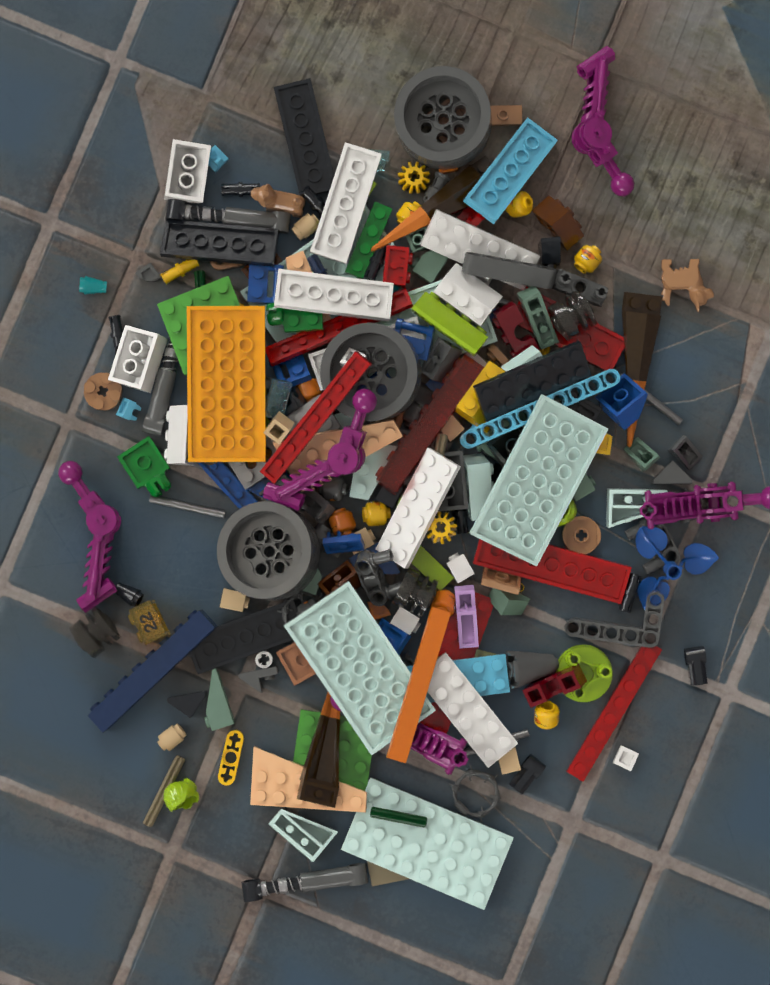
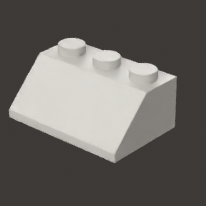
[164,139,211,203]
[433,263,503,327]
[108,325,168,393]
[164,405,194,466]

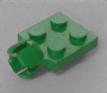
[266,303,324,333]
[117,436,171,497]

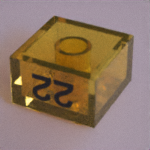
[128,599,171,645]

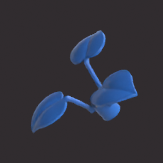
[636,526,719,610]

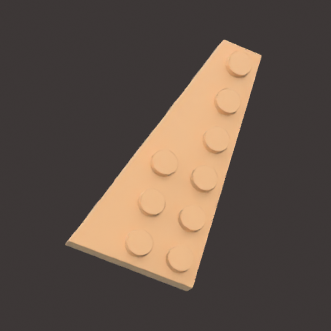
[273,418,403,492]
[250,746,367,812]

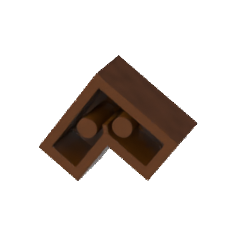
[532,196,584,250]
[317,560,361,596]

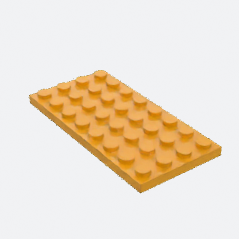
[187,306,266,462]

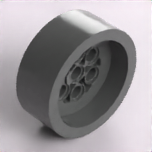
[394,66,492,170]
[320,323,422,422]
[217,501,320,601]

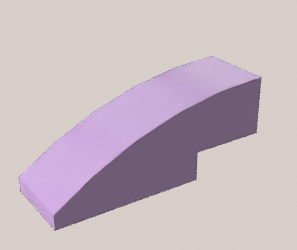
[454,585,479,648]

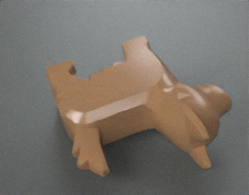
[251,184,305,218]
[661,259,714,312]

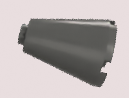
[505,650,559,689]

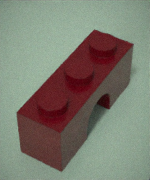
[491,301,542,359]
[522,664,587,708]

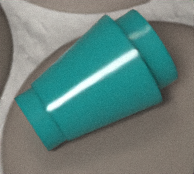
[79,276,107,295]

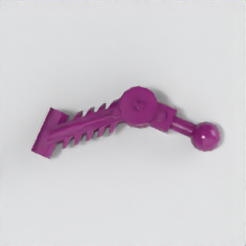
[572,46,635,197]
[263,389,377,511]
[58,461,121,613]
[640,482,770,530]
[330,697,469,775]

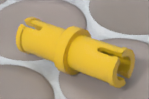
[160,259,199,285]

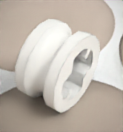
[255,651,273,668]

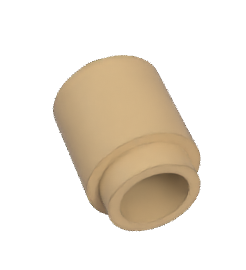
[291,213,319,241]
[157,723,187,751]

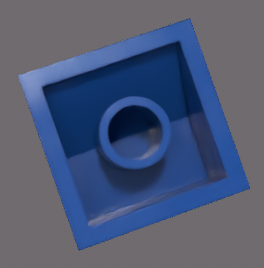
[595,373,648,430]

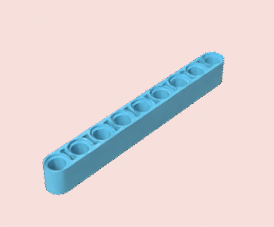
[460,369,620,449]

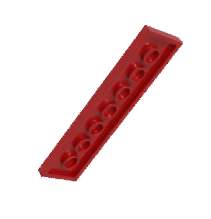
[473,539,632,604]
[420,592,493,734]

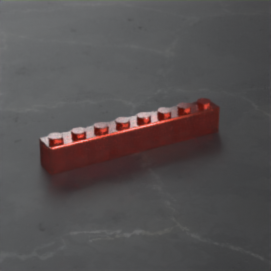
[375,354,484,495]

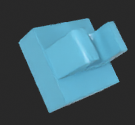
[208,145,229,173]
[116,397,141,421]

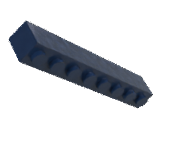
[88,609,218,733]

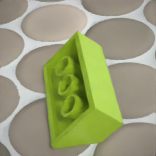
[412,292,488,357]

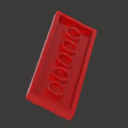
[517,287,625,371]

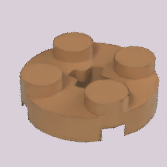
[84,372,123,411]
[562,516,601,554]

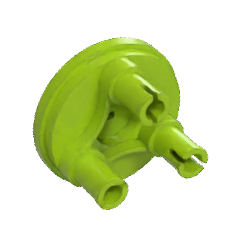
[556,644,613,702]

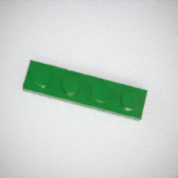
[345,202,392,279]

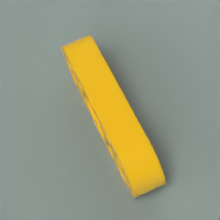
[218,730,244,786]

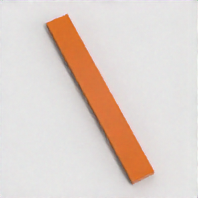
[386,607,451,763]

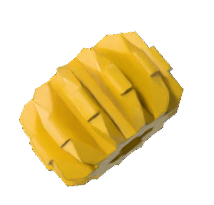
[398,161,430,194]
[427,511,457,544]

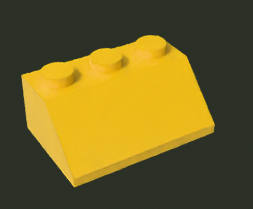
[455,361,505,433]

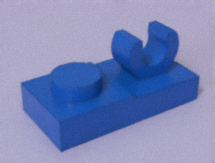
[322,531,365,554]

